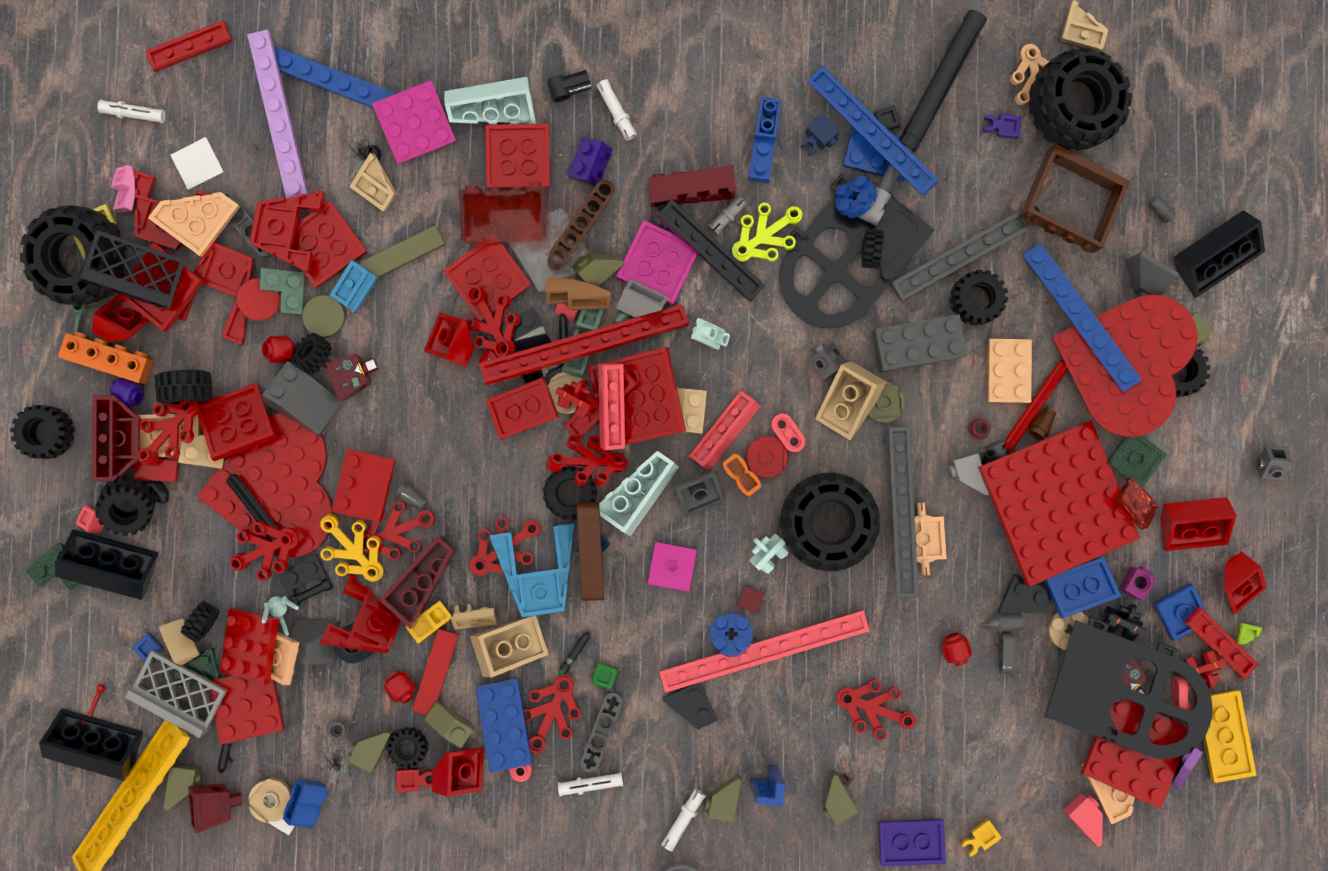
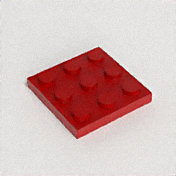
[485,123,550,189]
[292,200,368,289]
[443,234,532,322]
[118,243,204,332]
[198,383,276,461]
[220,608,279,684]
[209,676,285,745]

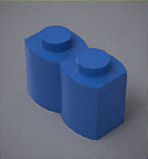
[283,778,327,828]

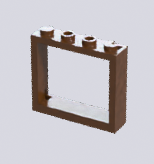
[1019,144,1130,253]

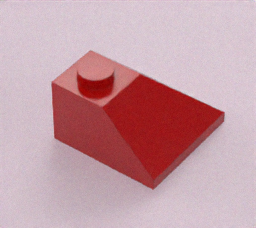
[92,295,150,342]
[424,312,474,367]
[1224,551,1267,615]
[432,747,484,797]

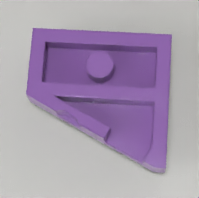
[1172,748,1203,789]

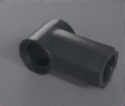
[547,70,592,102]

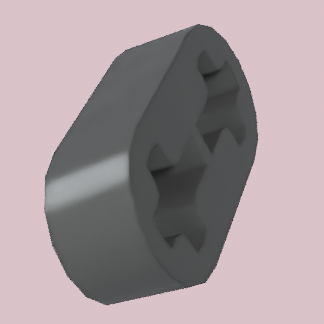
[998,632,1014,673]

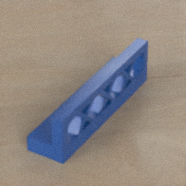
[750,765,785,807]

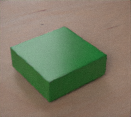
[591,662,618,690]

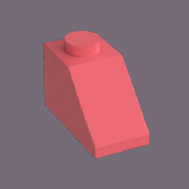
[1063,793,1103,847]

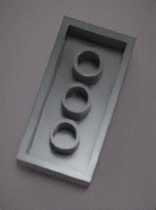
[872,314,967,373]

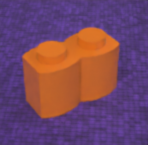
[722,453,761,496]

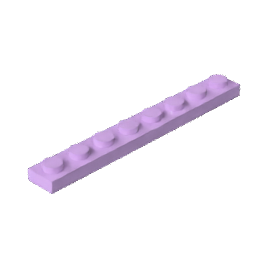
[247,29,309,198]

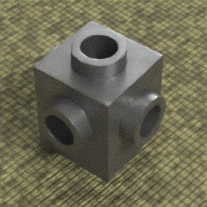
[809,342,847,380]
[1256,445,1292,480]

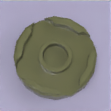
[302,295,346,338]
[867,381,905,423]

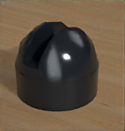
[364,145,382,160]

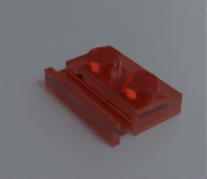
[1115,477,1159,530]

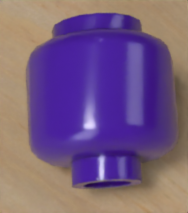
[110,378,144,408]

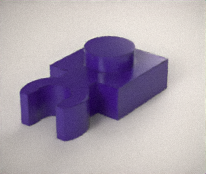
[982,114,1022,139]

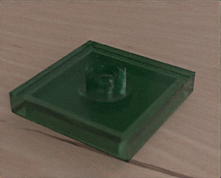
[1107,436,1167,488]

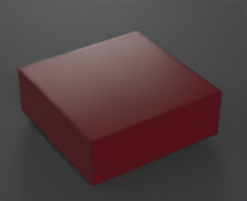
[737,586,764,613]

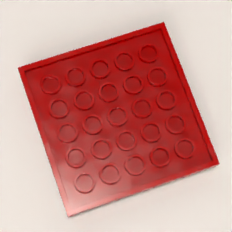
[978,420,1140,587]

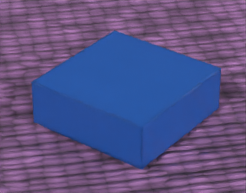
[132,633,164,662]

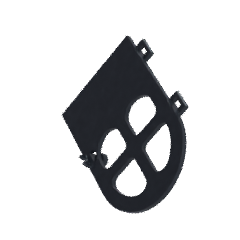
[780,169,934,328]
[1044,616,1213,759]

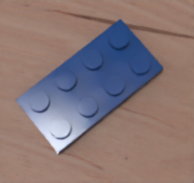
[476,678,533,773]

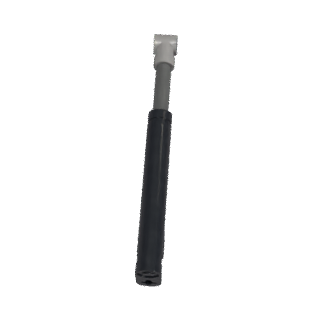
[859,10,987,226]

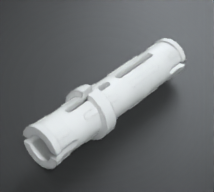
[596,79,637,141]
[97,99,166,123]
[558,772,623,796]
[661,789,706,852]

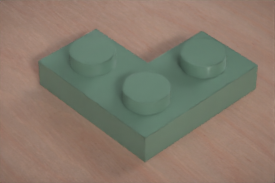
[259,268,304,315]

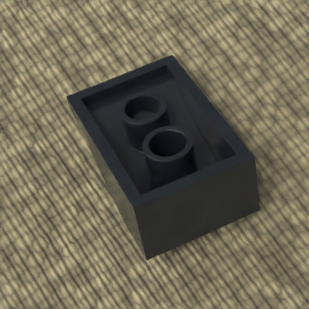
[501,307,564,384]

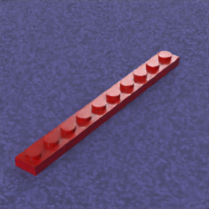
[479,304,689,386]

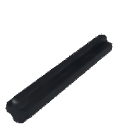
[226,474,278,541]

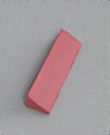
[598,363,625,450]
[689,391,760,472]

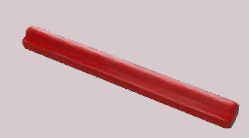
[1003,361,1068,452]

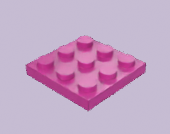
[372,80,456,164]
[616,220,698,305]

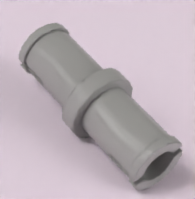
[708,195,747,235]

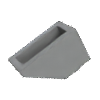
[616,279,668,317]
[948,453,989,495]

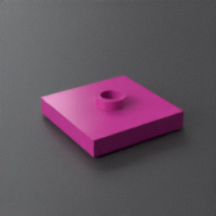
[648,542,697,591]

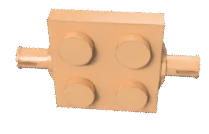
[915,503,947,575]

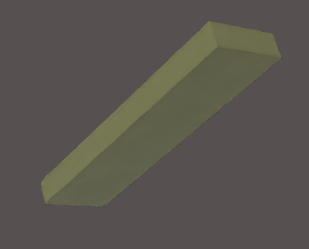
[360,225,445,278]

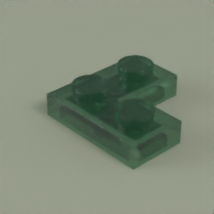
[25,543,79,589]

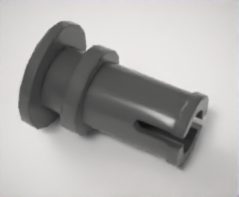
[985,440,1007,460]

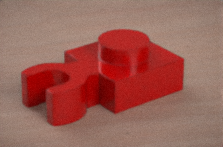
[397,767,433,792]

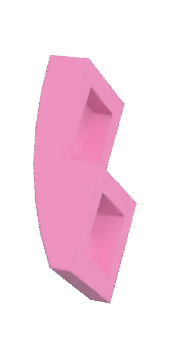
[111,165,135,213]

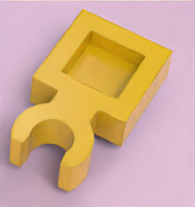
[961,819,1002,856]

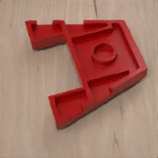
[135,171,212,251]
[249,190,325,273]
[320,574,401,654]

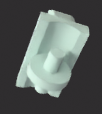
[691,318,730,350]
[749,534,789,574]

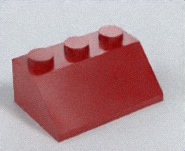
[332,449,396,522]
[1160,497,1237,551]

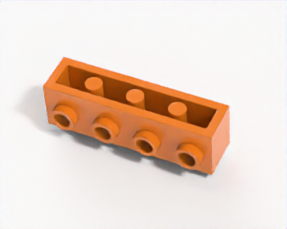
[58,331,154,385]

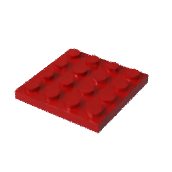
[588,347,686,445]
[1080,699,1187,809]

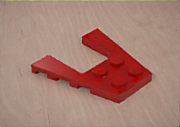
[177,242,255,345]

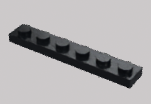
[657,199,765,302]

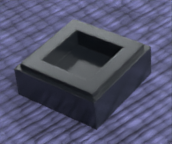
[874,105,901,130]

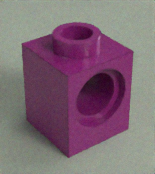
[1118,566,1156,601]

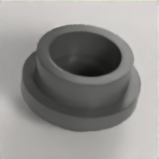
[327,718,349,740]

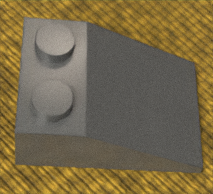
[262,361,343,436]

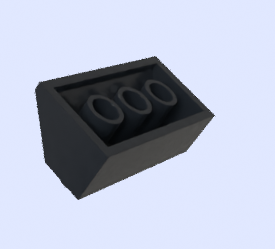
[1174,210,1265,298]
[55,529,159,600]
[39,708,143,781]

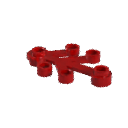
[466,285,520,357]
[138,401,200,466]
[546,435,628,486]
[363,501,435,561]
[469,517,541,576]
[230,521,300,581]
[524,674,581,754]
[836,679,916,741]

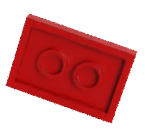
[486,378,559,440]

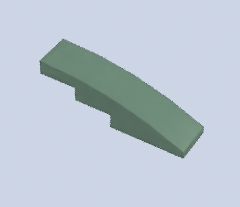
[562,309,605,378]

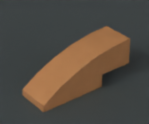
[545,277,611,310]

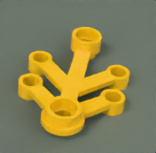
[320,514,384,582]

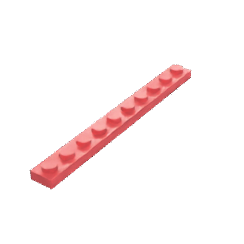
[659,610,870,693]

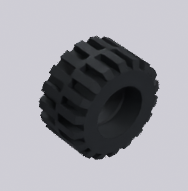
[950,270,1008,326]
[1172,346,1211,397]
[155,370,213,404]
[10,405,75,459]
[543,466,597,520]
[95,476,156,536]

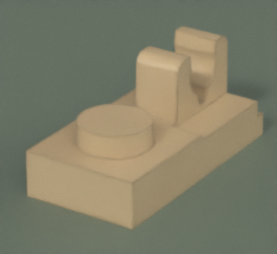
[451,604,497,630]

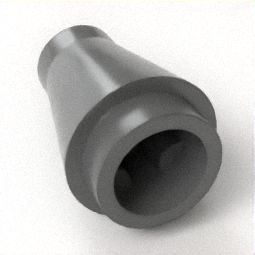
[394,481,427,510]

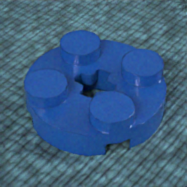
[835,176,877,218]
[710,613,753,657]

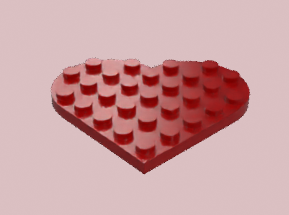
[1052,295,1197,437]
[197,414,333,558]

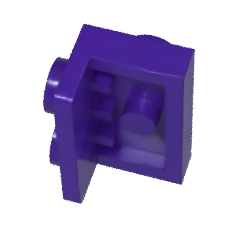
[568,137,612,187]

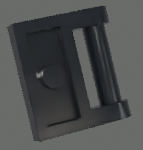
[278,554,333,606]

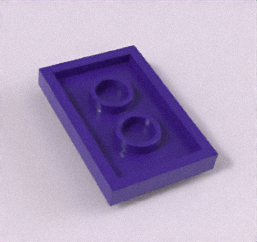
[878,819,946,866]

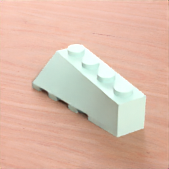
[444,77,536,124]
[599,451,679,536]

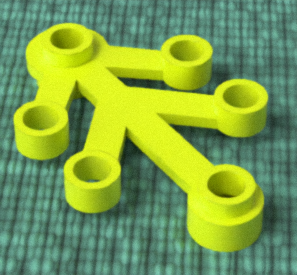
[732,203,802,262]

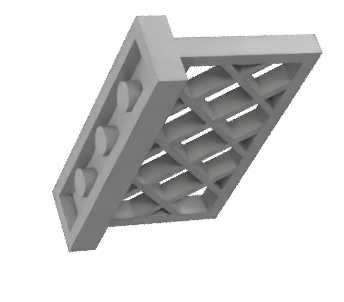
[125,650,227,738]

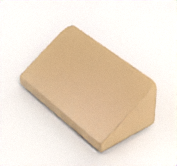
[159,618,200,666]

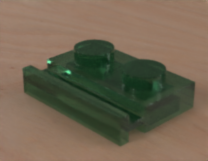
[173,648,222,689]

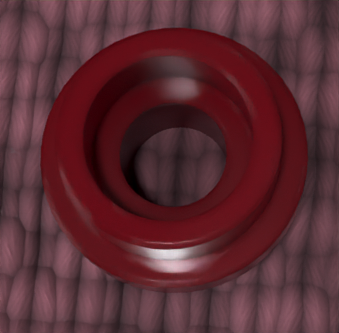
[968,418,990,439]

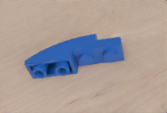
[748,97,782,184]

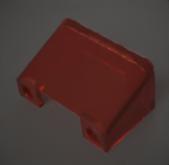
[459,183,548,243]

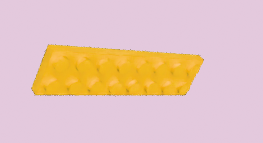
[72,720,190,871]

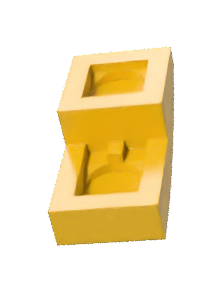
[406,601,452,644]

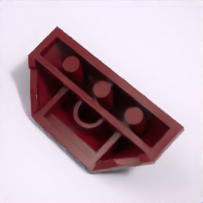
[92,395,140,481]

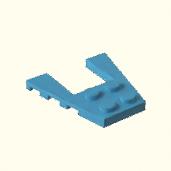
[489,523,575,617]

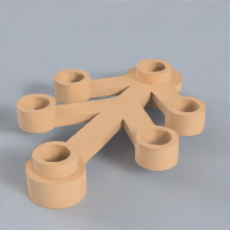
[1010,44,1049,105]

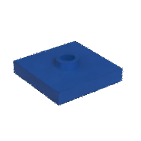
[1154,583,1207,641]

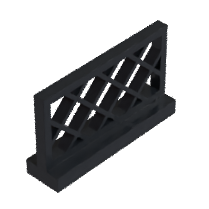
[80,230,185,310]

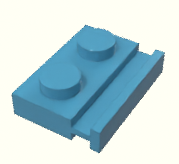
[330,260,379,313]

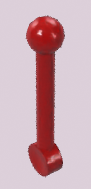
[82,684,105,725]

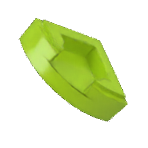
[1235,622,1262,644]

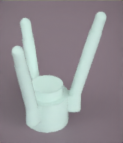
[262,596,299,636]

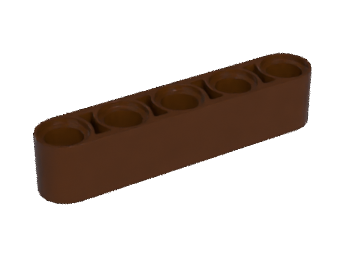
[547,180,615,270]
[577,502,604,601]

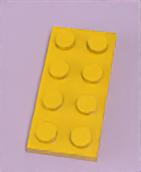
[1195,689,1257,783]

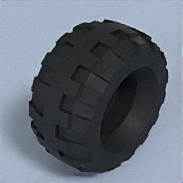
[1029,47,1132,151]
[20,206,128,305]
[780,473,880,571]

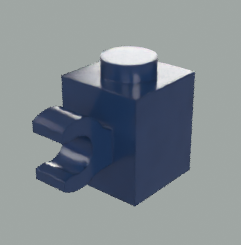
[801,113,840,156]

